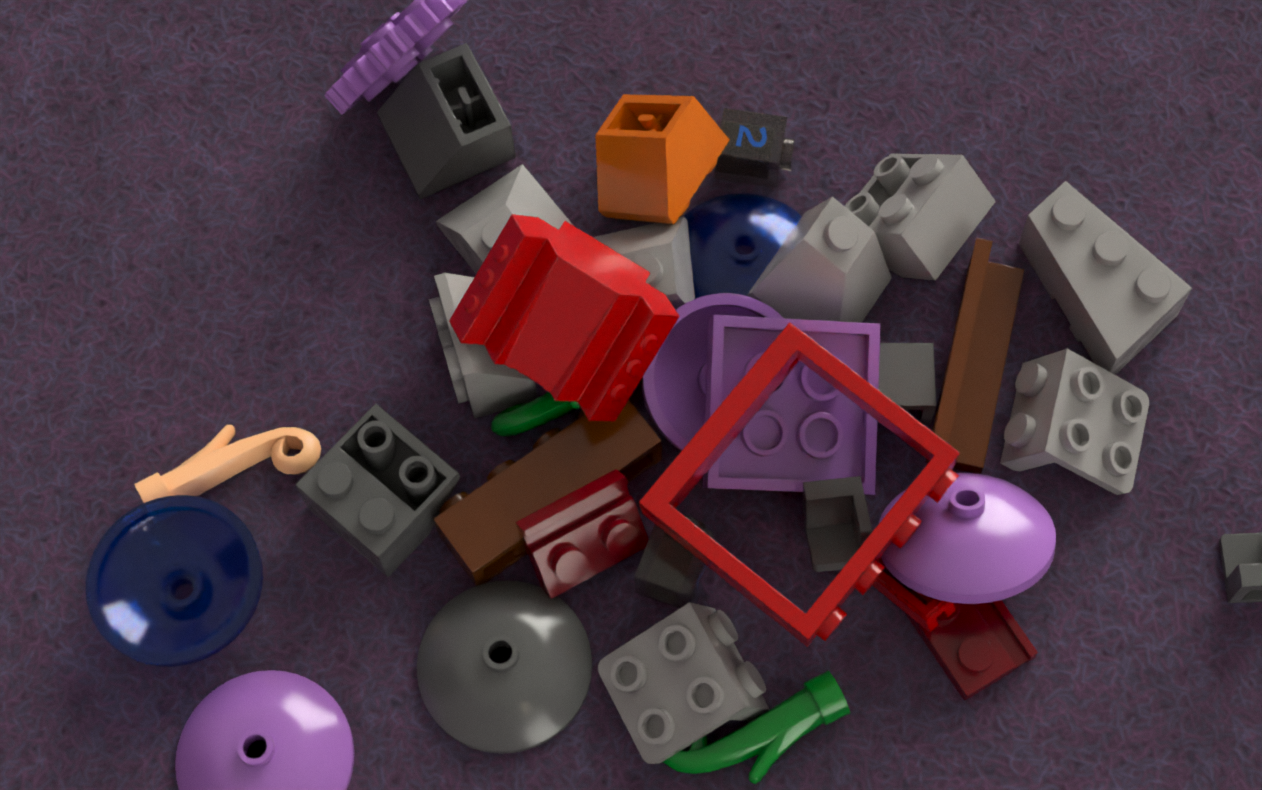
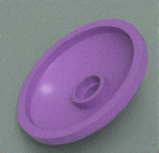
[641,293,783,451]
[879,473,1056,604]
[175,670,354,790]

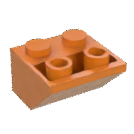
[595,94,730,224]

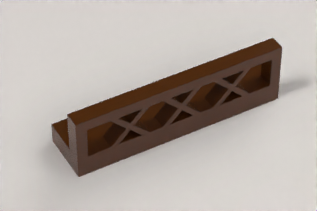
[925,238,1025,474]

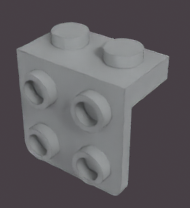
[1000,348,1149,495]
[598,602,770,764]

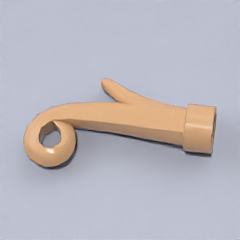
[134,425,322,524]

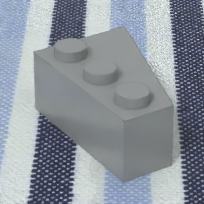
[1019,181,1192,375]

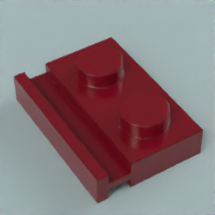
[515,469,651,599]
[904,590,1038,701]

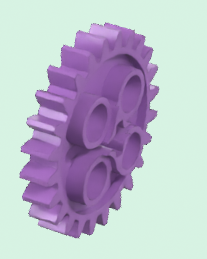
[324,0,468,115]

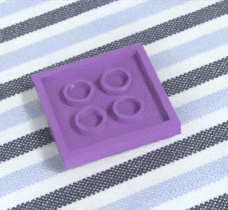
[703,315,880,495]

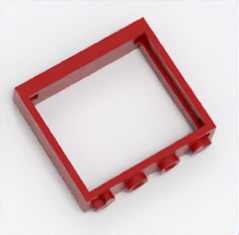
[639,322,960,647]

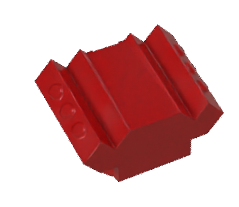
[449,214,680,422]

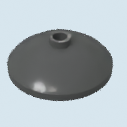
[417,580,592,754]

